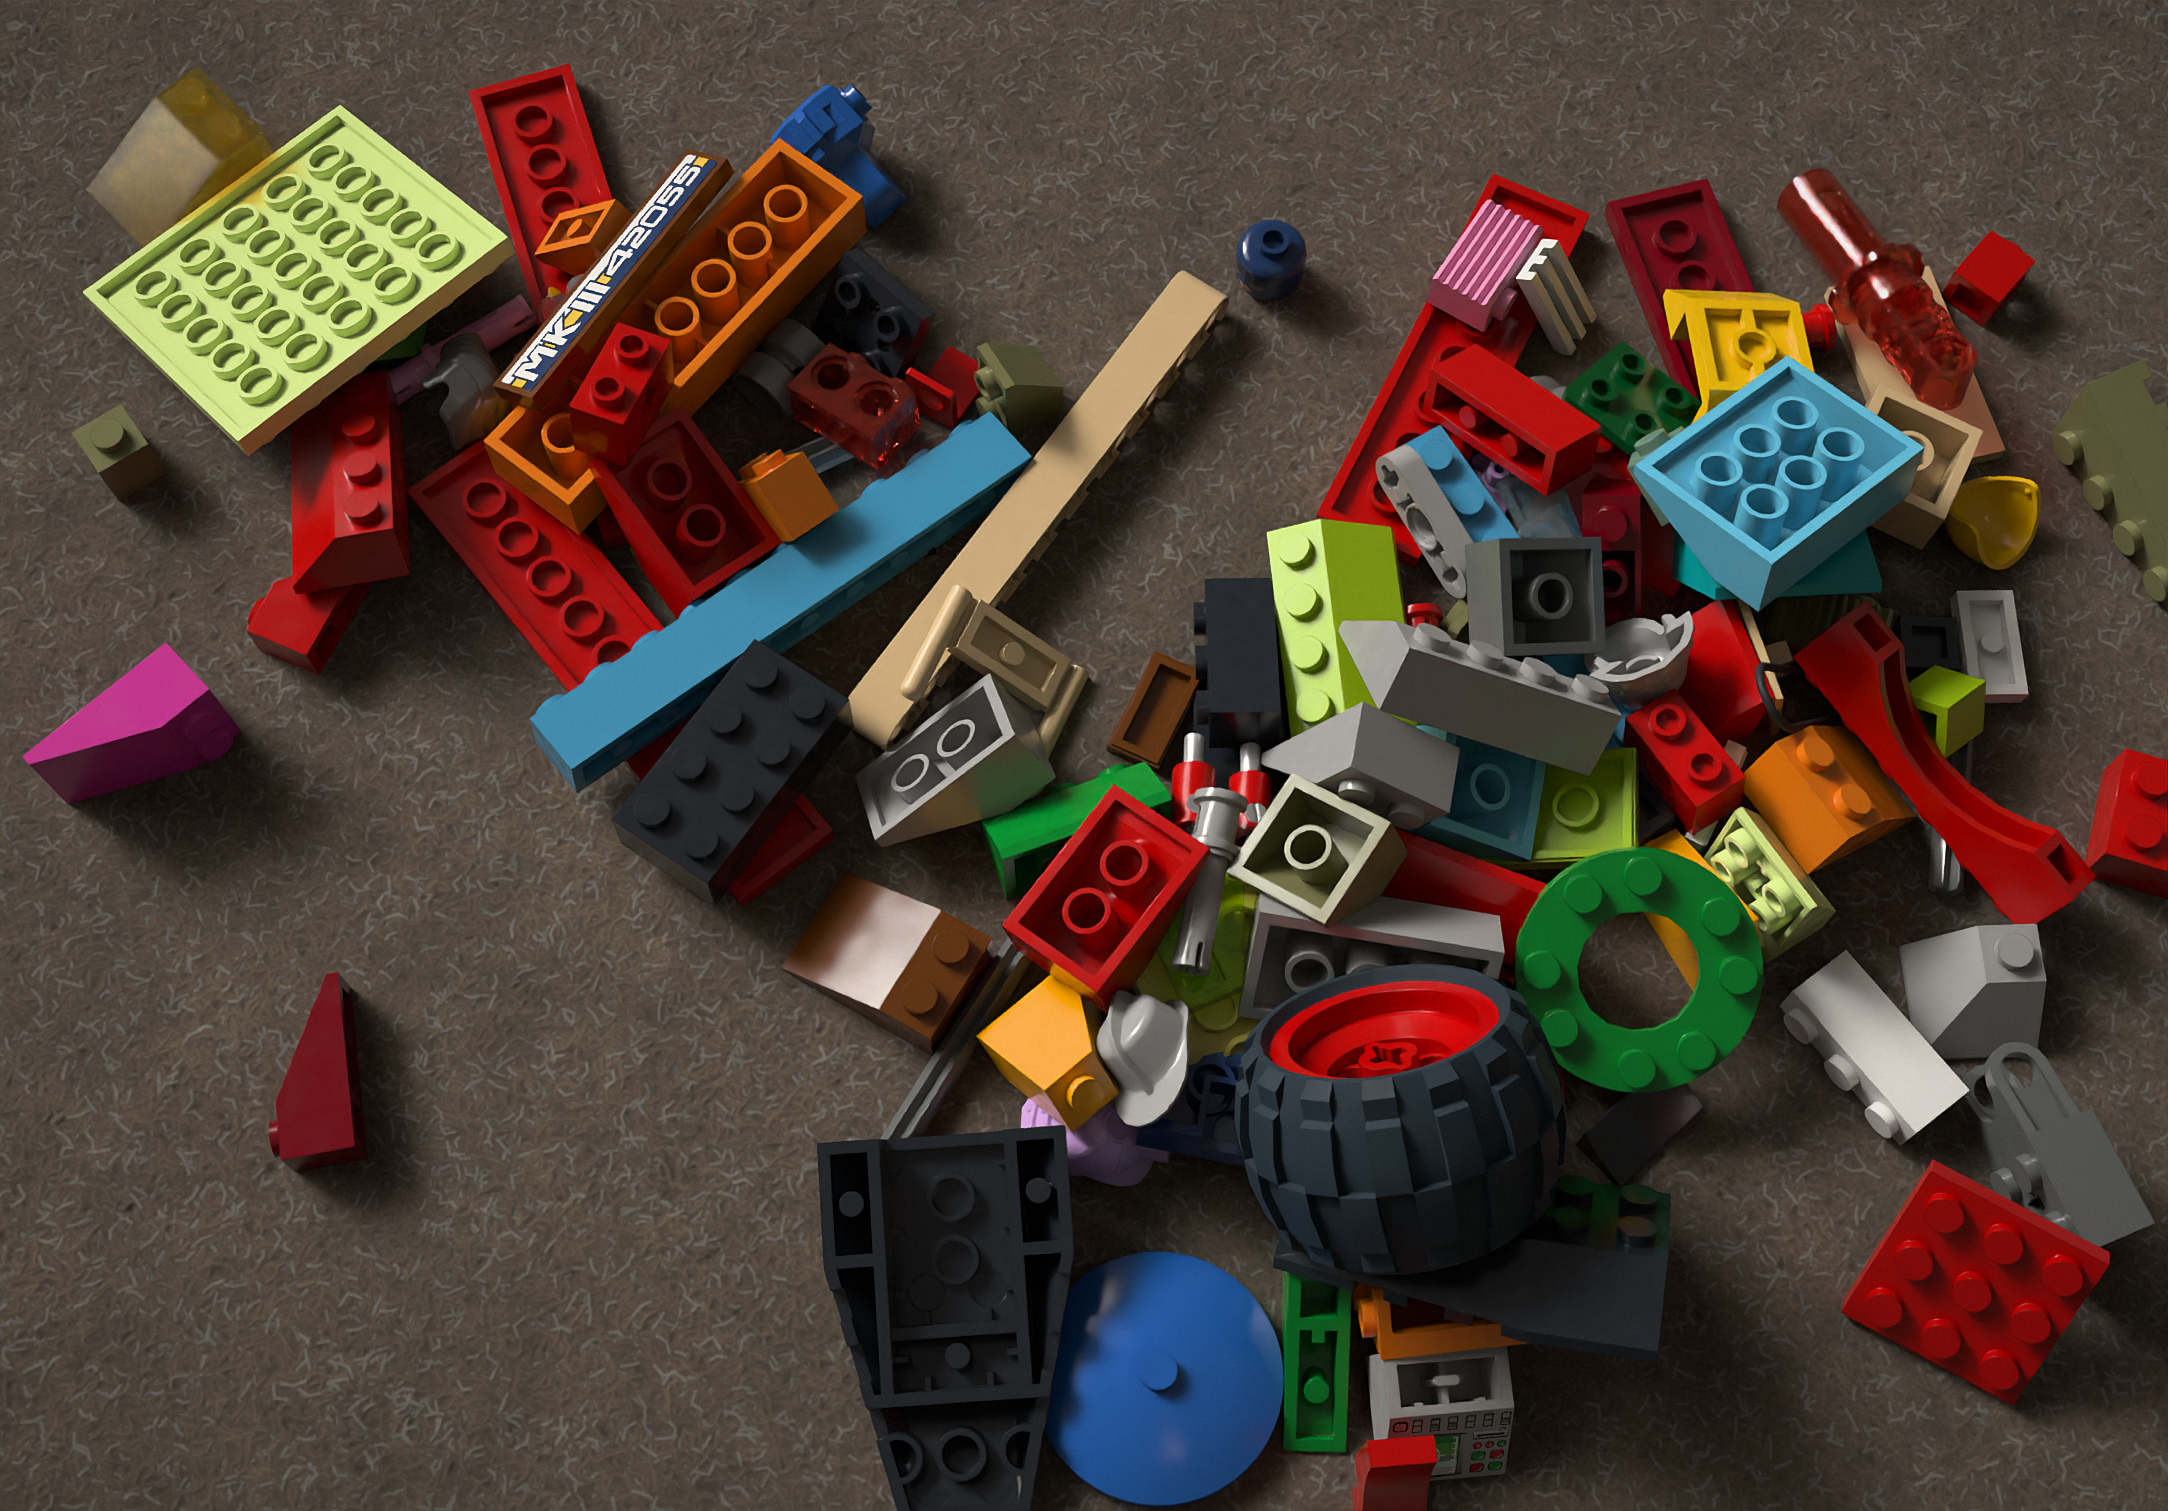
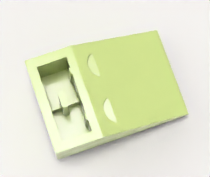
[1704,807,1836,963]

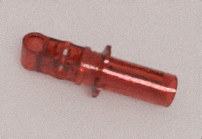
[1777,168,1978,411]

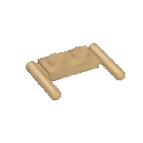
[900,585,1089,758]

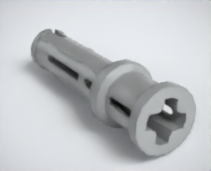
[1170,787,1248,976]

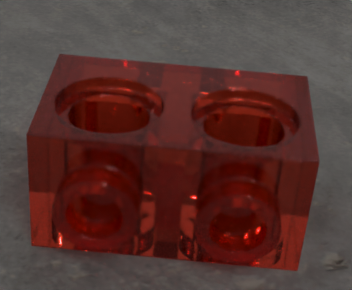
[787,342,921,471]

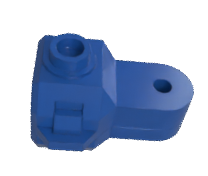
[770,84,908,229]

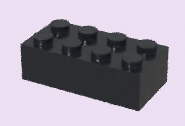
[611,639,854,907]

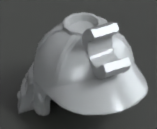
[1583,611,1695,712]

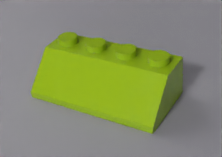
[1267,519,1421,738]

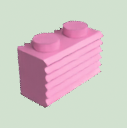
[1427,200,1543,332]

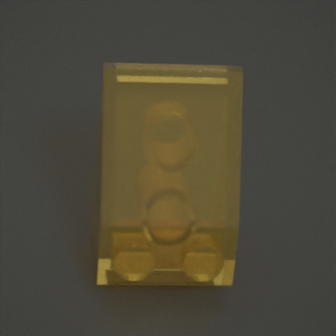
[86,66,273,248]

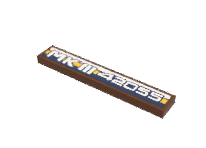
[492,149,735,411]

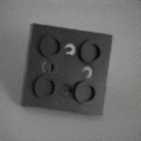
[811,247,936,404]

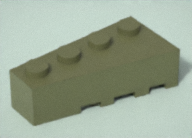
[2050,359,2168,610]

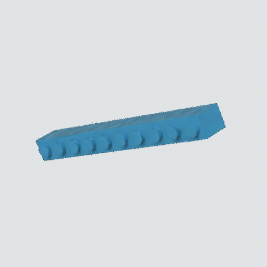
[530,411,1032,793]

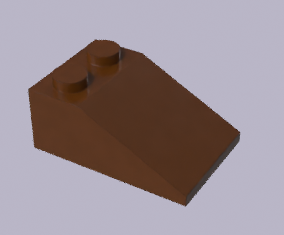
[782,872,994,1056]

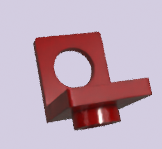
[905,346,980,430]

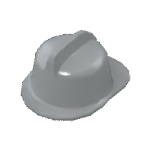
[1096,990,1190,1128]

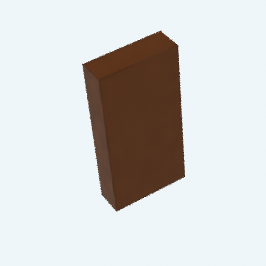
[1107,651,1205,774]

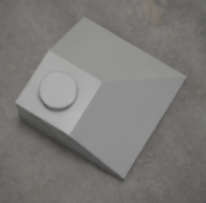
[1899,924,2047,1060]

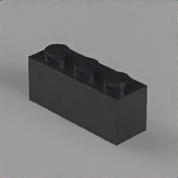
[1193,578,1281,748]

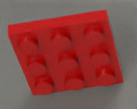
[1841,1159,2110,1405]

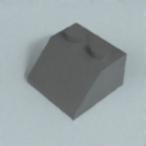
[1465,537,1606,658]

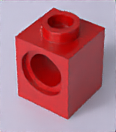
[1941,230,2036,328]

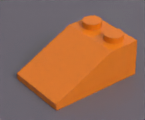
[1743,726,1917,875]

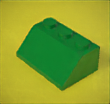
[980,762,1172,901]

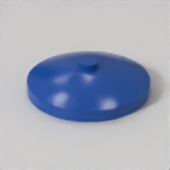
[1044,1252,1284,1508]

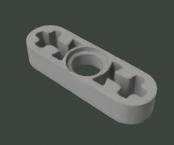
[1376,445,1474,599]

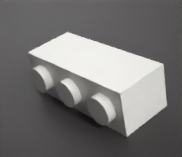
[1780,950,1970,1146]

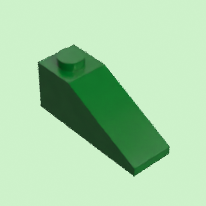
[1282,1271,1352,1452]

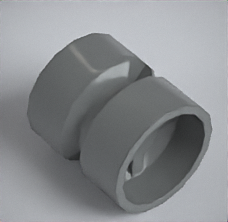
[732,318,835,423]

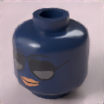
[1235,220,1307,301]

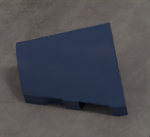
[1135,1051,1245,1166]

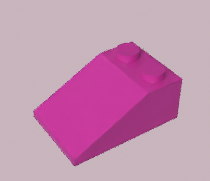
[22,642,241,804]

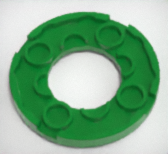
[1513,847,1763,1093]

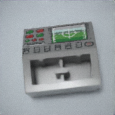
[1365,1346,1514,1481]

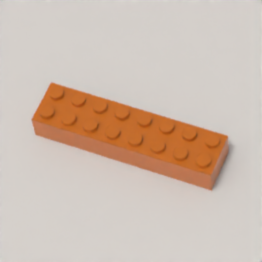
[483,138,867,535]

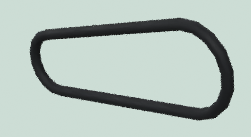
[1755,662,1841,733]

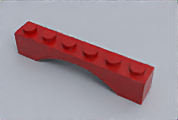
[1793,600,2097,924]

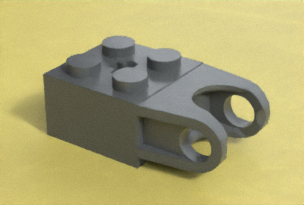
[1959,1041,2155,1250]

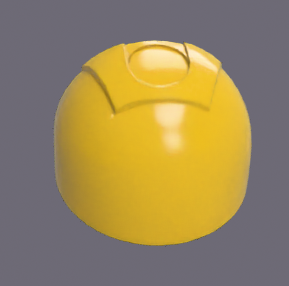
[1944,476,2041,570]

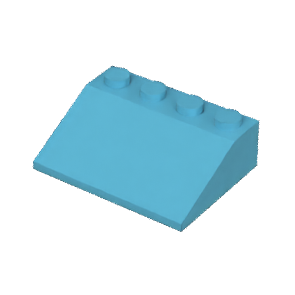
[1633,355,1925,612]

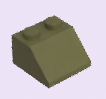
[1226,773,1409,929]

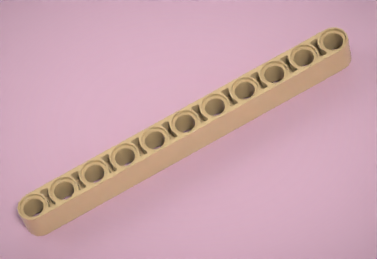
[848,270,1230,751]

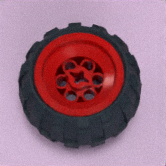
[1234,964,1567,1275]

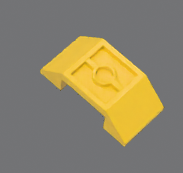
[1663,289,1814,424]

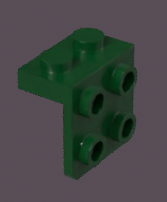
[1561,341,1702,457]

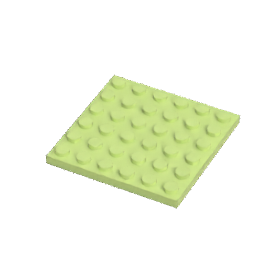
[83,105,517,456]

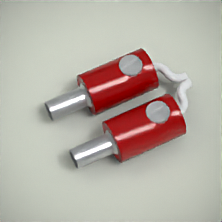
[1171,733,1272,850]

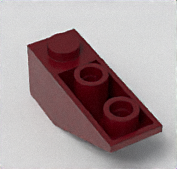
[1582,479,1648,628]

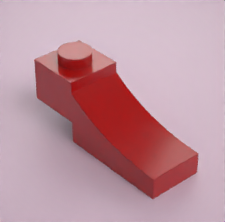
[1352,1435,1437,1511]

